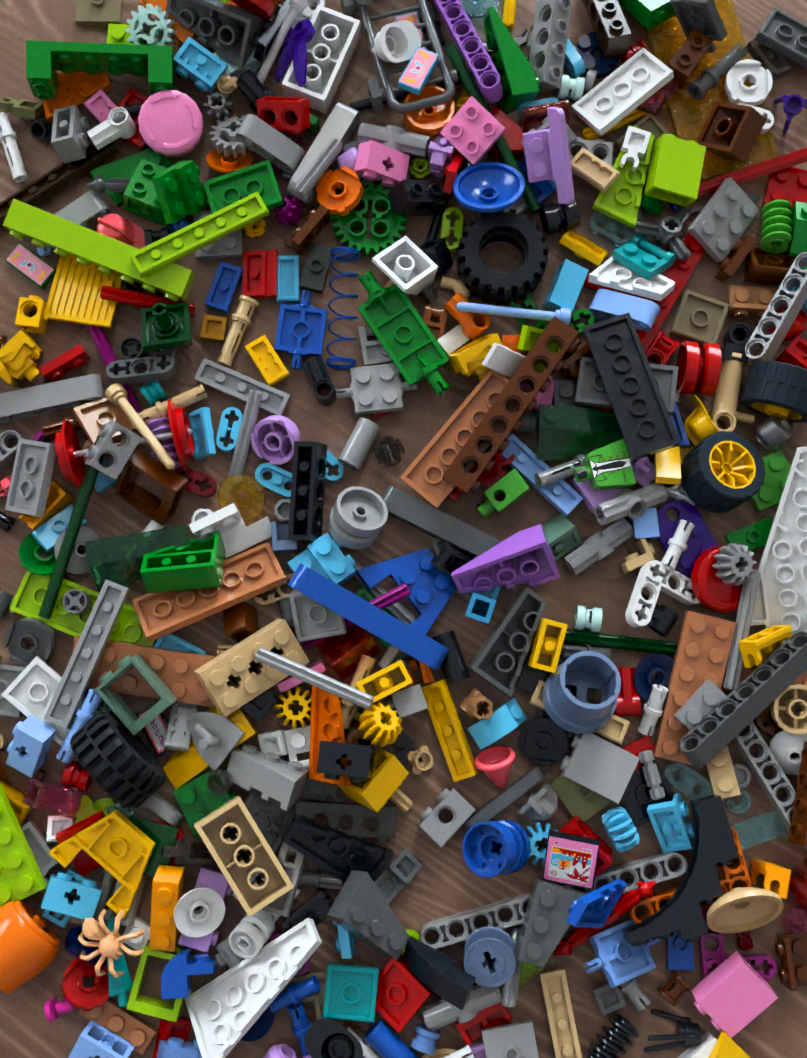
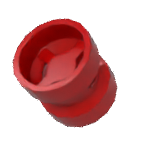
[61,761,93,792]

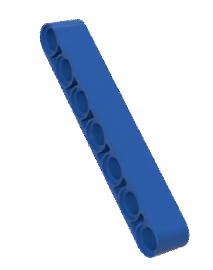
[288,563,450,671]

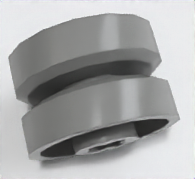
[327,486,388,550]

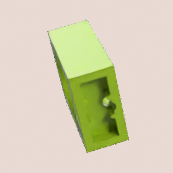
[126,942,197,1022]

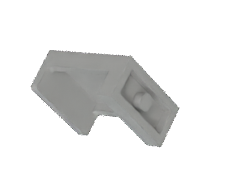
[559,733,640,804]

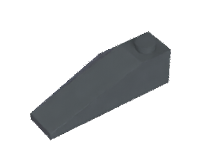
[166,0,264,67]

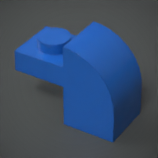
[161,949,217,999]

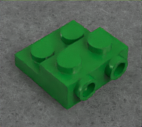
[151,160,208,224]
[172,768,237,836]

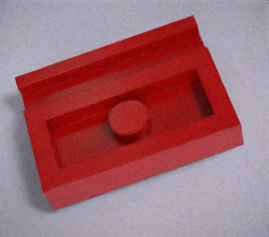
[242,249,279,299]

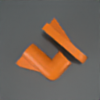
[402,659,436,689]

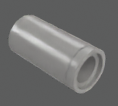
[338,417,381,471]

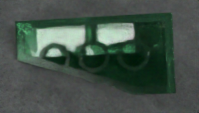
[537,404,623,460]
[84,525,190,593]

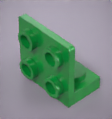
[123,158,169,227]

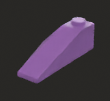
[451,524,561,593]

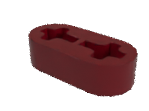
[174,467,217,498]

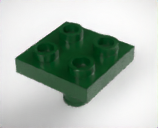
[141,302,192,353]

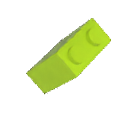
[644,134,706,208]

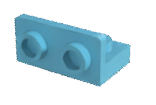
[173,37,228,94]
[647,793,694,853]

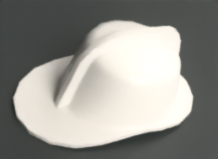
[371,20,421,63]

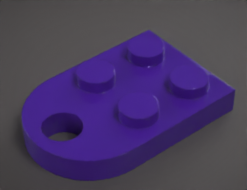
[657,501,718,576]

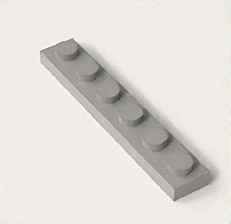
[44,579,131,729]

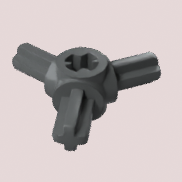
[634,207,691,262]

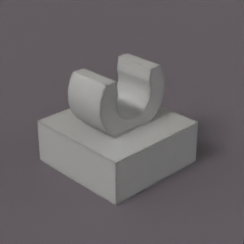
[378,645,411,671]

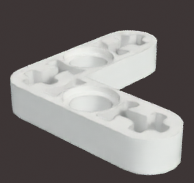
[625,560,700,628]

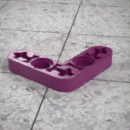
[698,908,777,980]

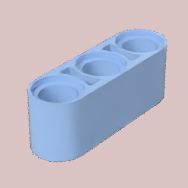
[588,289,660,332]

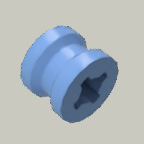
[410,1023,441,1054]

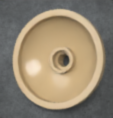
[705,887,784,934]

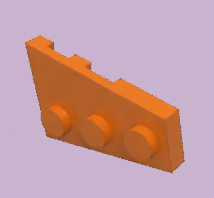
[42,72,112,123]

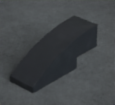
[402,937,476,1010]

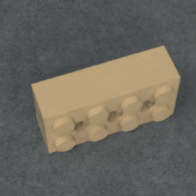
[194,618,310,717]
[194,795,294,917]

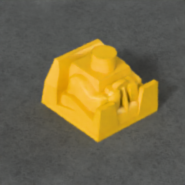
[0,330,44,387]
[447,333,502,381]

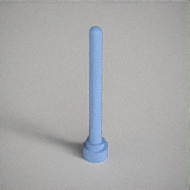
[456,302,571,325]

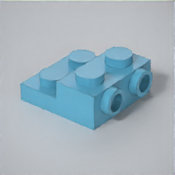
[287,532,357,586]

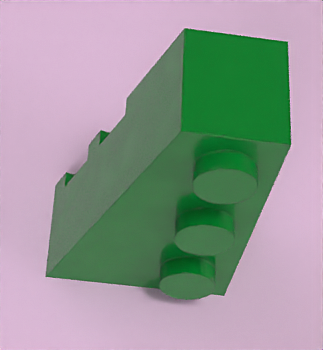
[140,531,226,593]

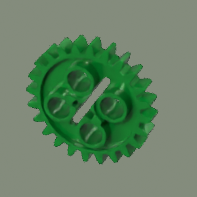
[332,182,407,258]

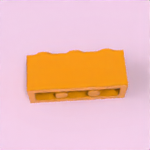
[149,865,185,952]

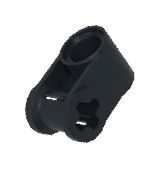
[431,541,473,575]

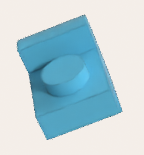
[467,698,528,750]

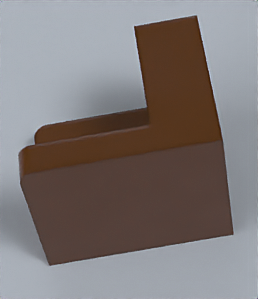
[223,601,259,643]

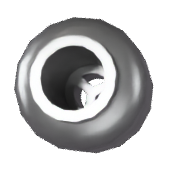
[756,415,793,450]

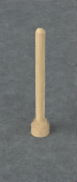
[105,383,175,470]

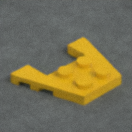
[48,810,156,919]

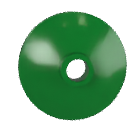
[19,533,56,575]

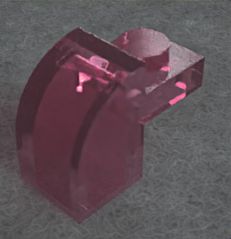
[23,778,82,819]

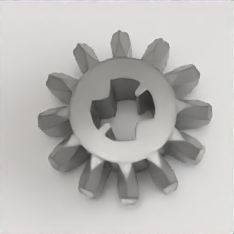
[712,543,757,586]

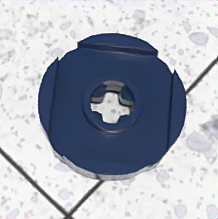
[575,32,620,78]

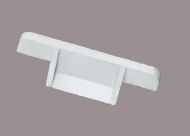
[189,503,272,559]

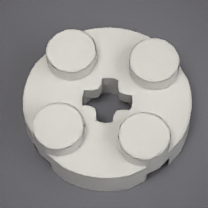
[724,59,773,106]

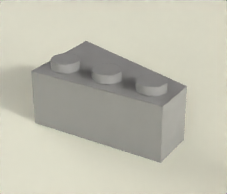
[225,744,309,811]

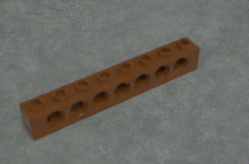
[443,316,579,496]

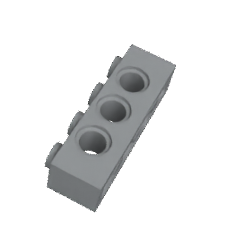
[528,0,573,94]

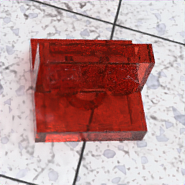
[316,624,381,680]

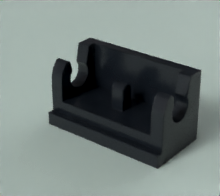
[281,888,334,930]

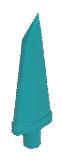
[105,915,133,1007]

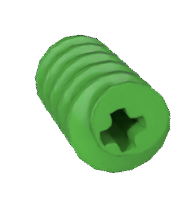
[761,200,792,254]

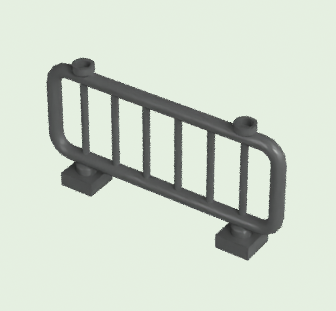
[341,0,458,113]

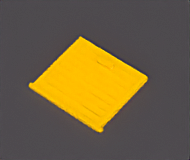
[43,255,123,329]

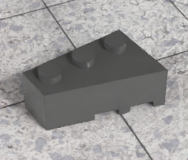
[326,870,410,960]
[515,877,586,967]

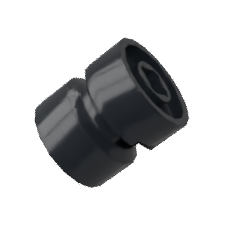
[539,199,580,236]

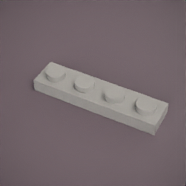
[194,358,291,416]

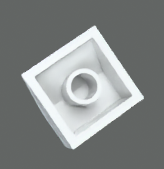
[372,235,438,295]

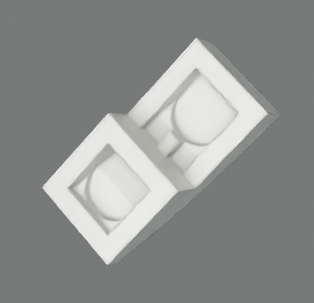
[482,342,526,377]

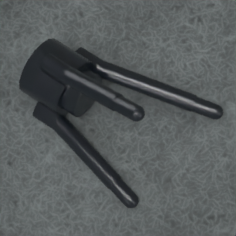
[644,1009,701,1052]

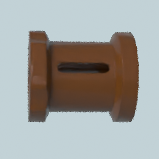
[657,971,691,1006]

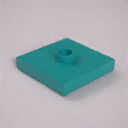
[323,962,379,1023]

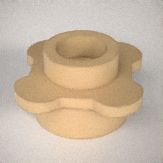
[407,745,433,775]

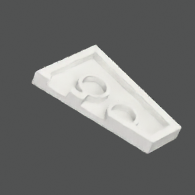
[588,257,676,301]

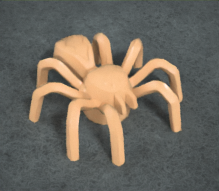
[78,909,145,978]

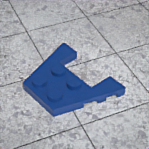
[356,548,457,635]

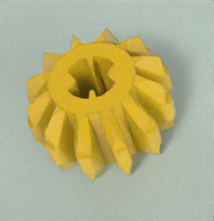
[275,687,311,729]
[358,702,403,748]

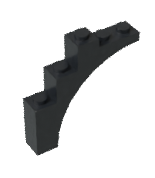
[623,794,739,946]

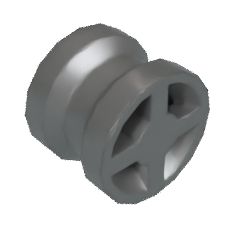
[62,589,92,615]

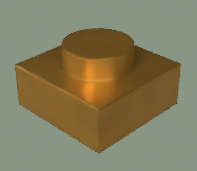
[200,314,228,343]

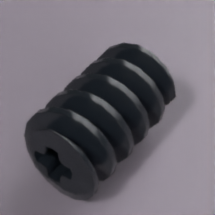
[584,1010,639,1058]

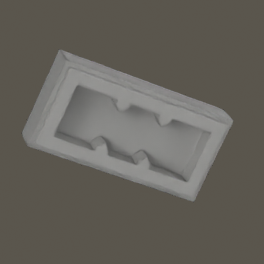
[163,702,199,753]

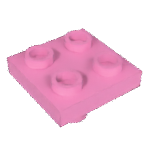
[440,96,507,165]

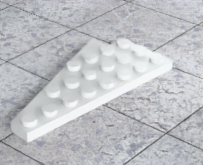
[750,446,807,642]

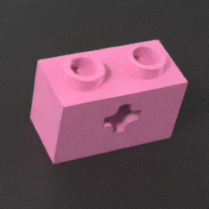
[354,140,410,188]

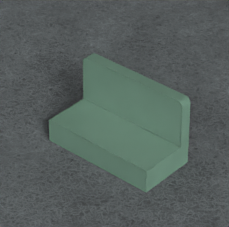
[542,513,583,561]

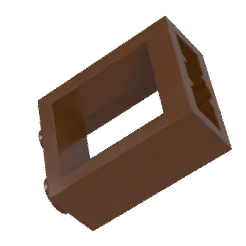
[114,449,188,526]

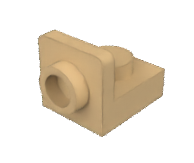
[620,538,655,574]

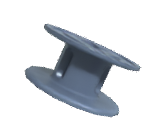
[463,926,516,988]

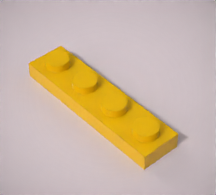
[421,679,479,782]

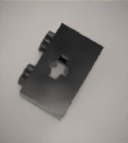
[388,180,446,216]
[317,741,375,783]

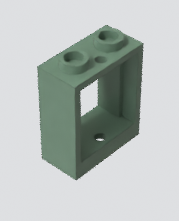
[95,653,178,736]

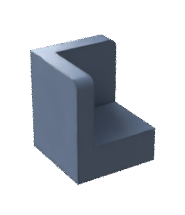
[271,522,299,554]

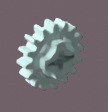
[125,3,177,46]

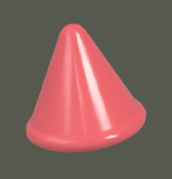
[474,745,516,789]

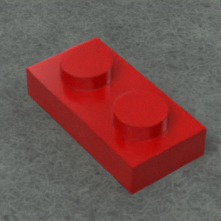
[39,344,90,382]

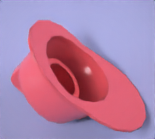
[94,213,146,249]

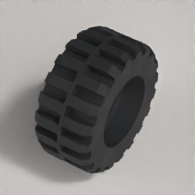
[457,209,549,305]
[70,711,166,809]

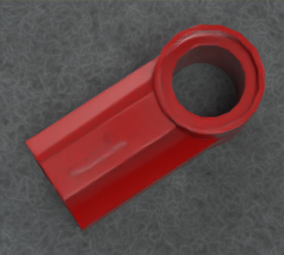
[614,667,641,717]

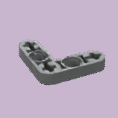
[105,348,178,385]

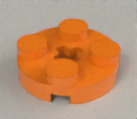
[316,167,364,216]

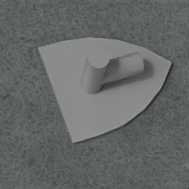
[190,712,245,771]

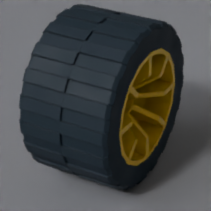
[741,360,807,423]
[681,431,765,513]

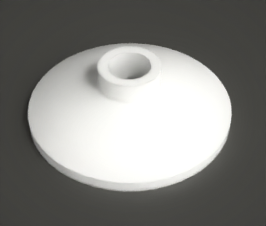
[768,730,807,775]
[173,887,225,937]

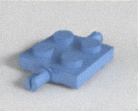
[584,919,661,988]

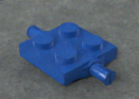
[274,290,328,370]

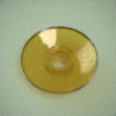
[218,474,265,522]

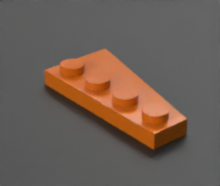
[309,685,352,786]

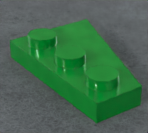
[89,148,172,208]

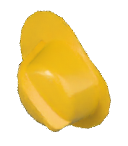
[684,394,719,446]

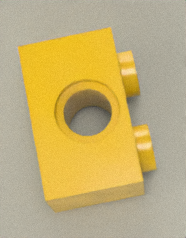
[527,617,568,673]
[355,660,413,704]

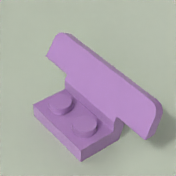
[522,106,574,204]

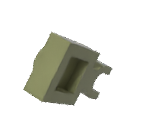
[0,97,44,121]

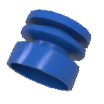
[462,820,530,877]

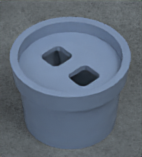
[542,651,621,734]

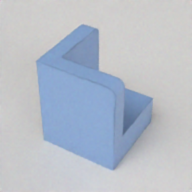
[628,508,660,540]

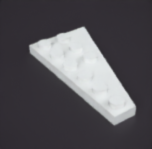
[185,918,322,1058]

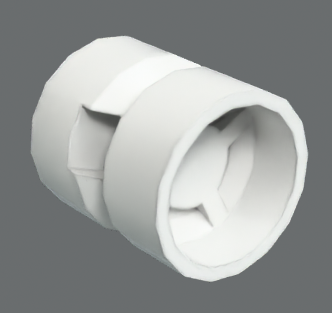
[229,910,275,959]

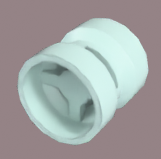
[557,74,585,101]
[574,605,602,632]

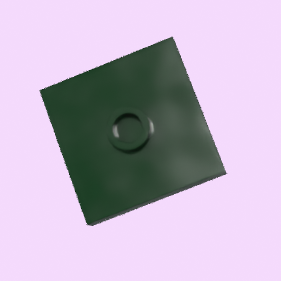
[129,816,180,877]

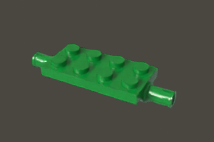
[358,270,450,396]

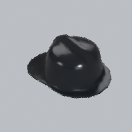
[305,1018,363,1058]

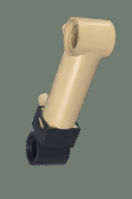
[710,322,755,432]

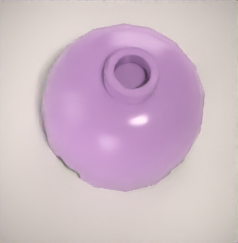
[251,415,301,465]

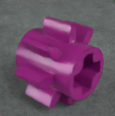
[273,195,303,226]

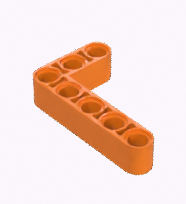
[627,826,752,923]

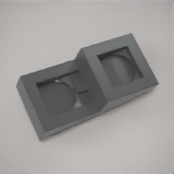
[373,848,423,904]

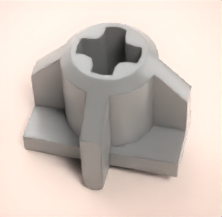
[518,782,558,821]

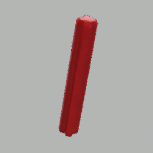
[100,285,195,317]

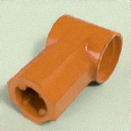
[444,292,490,339]

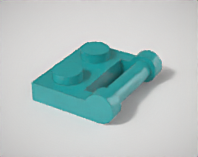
[612,234,677,280]

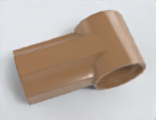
[458,688,494,721]

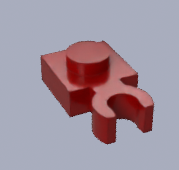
[474,451,515,488]

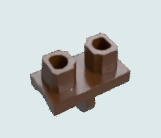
[559,338,592,380]

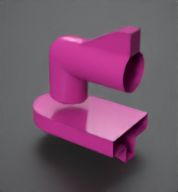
[44,996,75,1022]

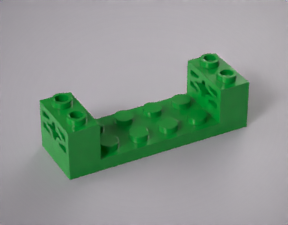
[26,40,175,100]

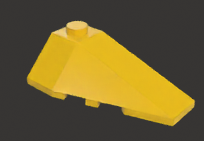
[163,707,259,789]

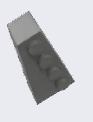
[467,587,547,697]

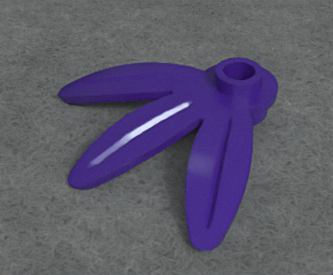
[275,19,315,87]

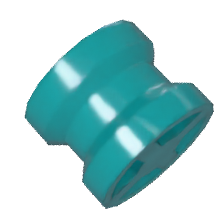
[139,381,168,407]

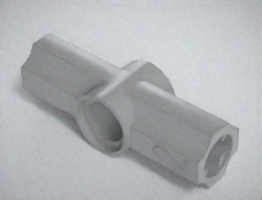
[357,123,430,158]
[594,483,668,526]
[563,518,634,575]
[422,984,502,1031]

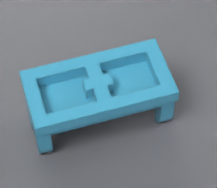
[542,259,589,312]

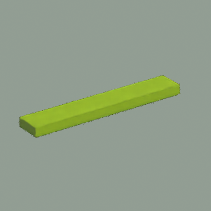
[129,191,269,278]

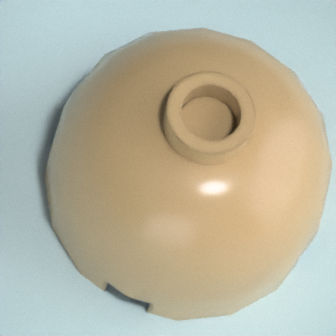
[770,683,807,735]

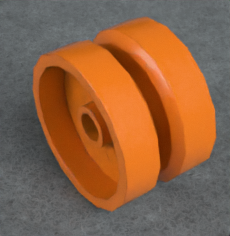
[403,85,455,142]

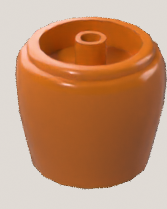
[0,900,61,994]

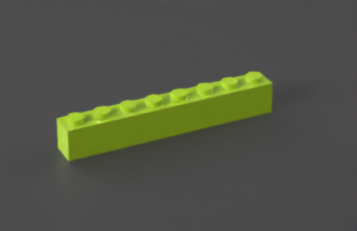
[3,198,196,302]

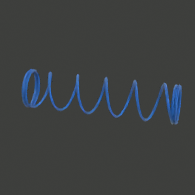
[325,247,361,369]

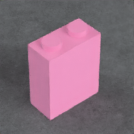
[691,950,778,1038]

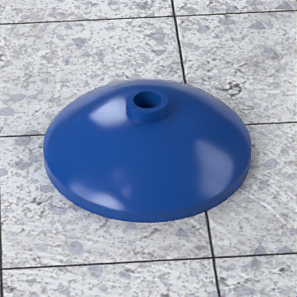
[453,162,525,213]

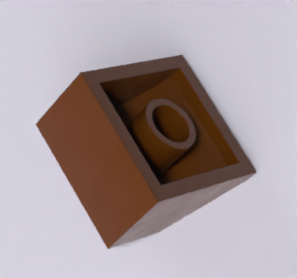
[697,101,767,164]

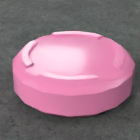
[138,90,204,157]

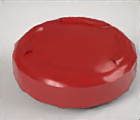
[691,545,754,612]

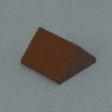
[744,247,796,286]

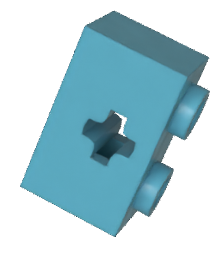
[41,871,102,920]

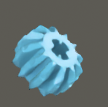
[601,807,640,852]
[526,822,559,866]

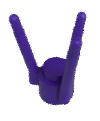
[774,94,807,134]

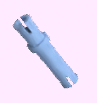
[56,689,102,764]

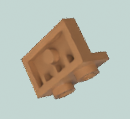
[727,285,777,320]

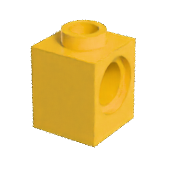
[15,295,47,334]

